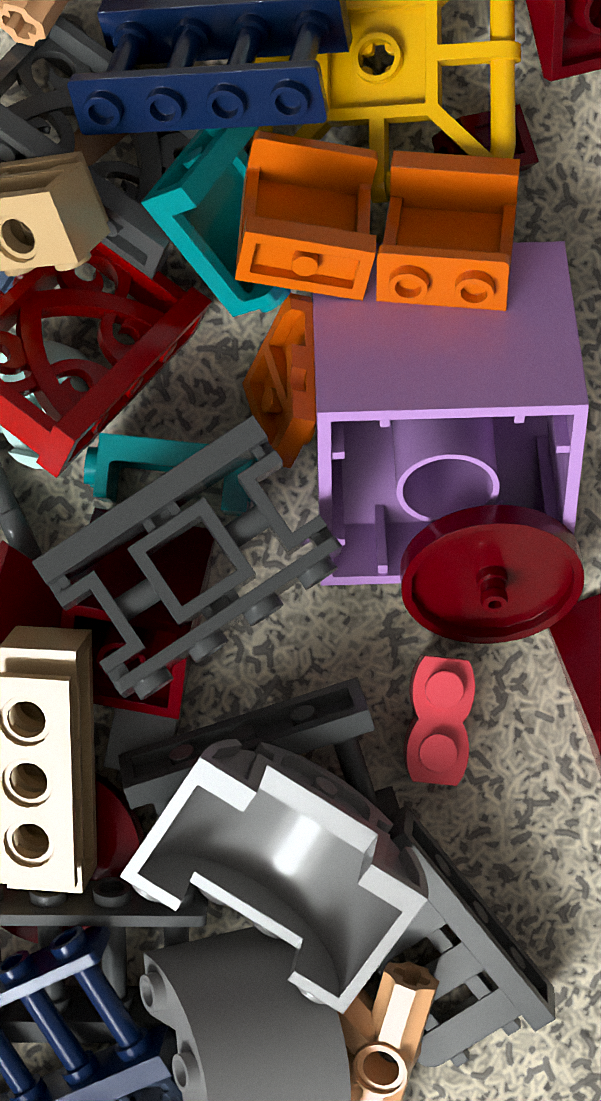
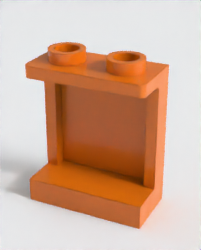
[235,130,378,301]
[376,150,520,311]

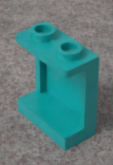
[141,127,291,317]
[84,433,255,516]

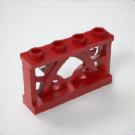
[0,242,212,478]

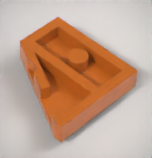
[242,293,316,468]

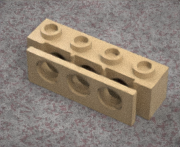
[0,151,110,277]
[0,626,97,893]

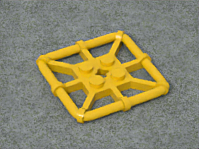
[249,0,521,203]

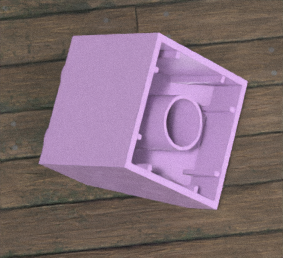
[312,241,589,586]

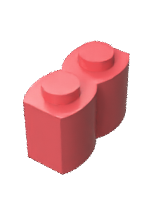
[403,654,475,786]

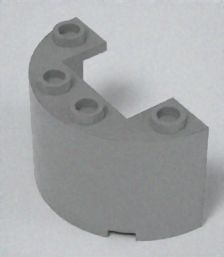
[120,739,429,1014]
[139,926,351,1101]

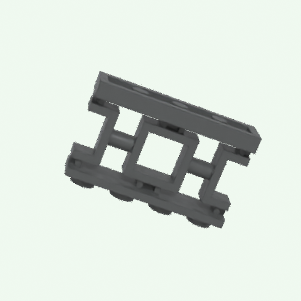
[32,415,342,700]

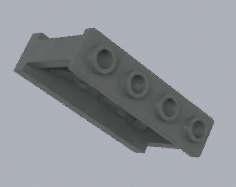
[0,16,246,279]

